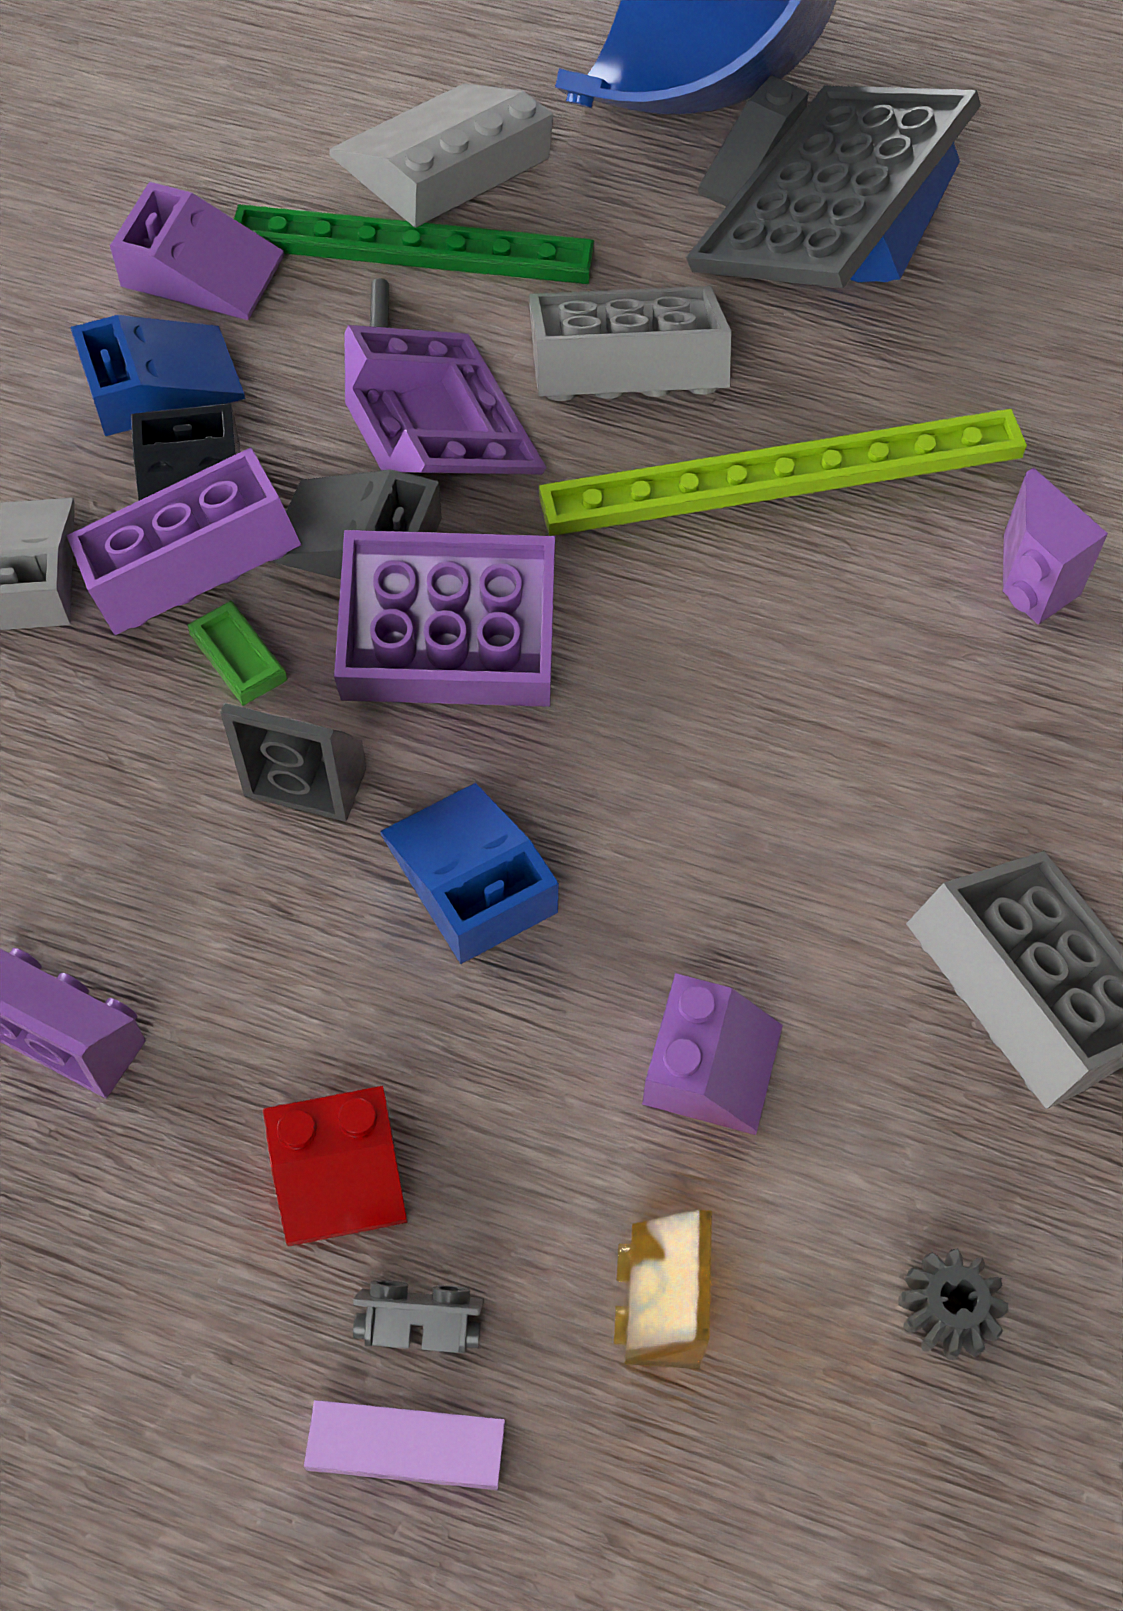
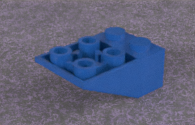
[70,315,245,437]
[380,783,559,964]

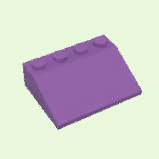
[334,530,555,707]

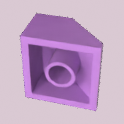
[1003,467,1108,625]
[642,973,783,1135]

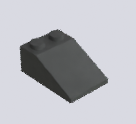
[220,703,367,822]

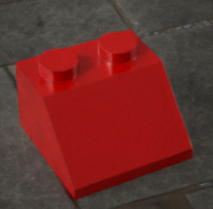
[263,1086,408,1247]

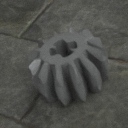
[898,1249,1008,1360]

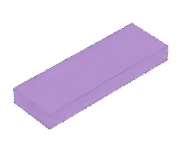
[304,1400,505,1490]

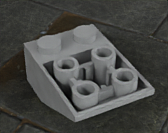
[0,498,75,630]

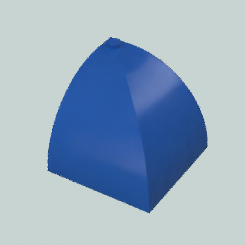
[555,0,837,114]

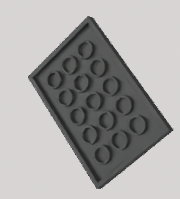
[686,86,981,288]

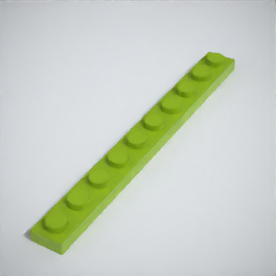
[539,408,1027,536]

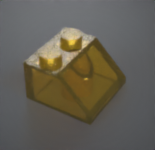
[613,1210,712,1369]

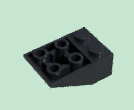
[131,403,240,501]

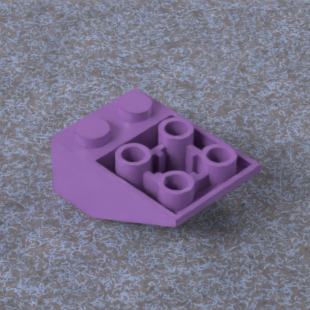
[110,182,284,320]

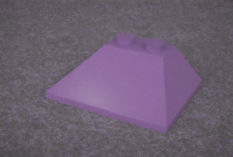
[345,325,547,475]

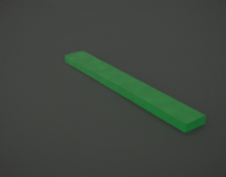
[234,204,594,284]

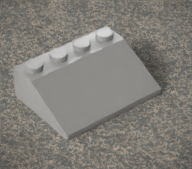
[330,83,553,228]
[529,286,731,401]
[906,851,1123,1109]

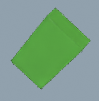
[187,600,287,706]

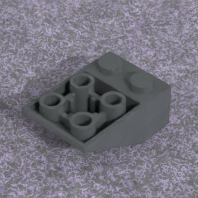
[269,469,442,579]

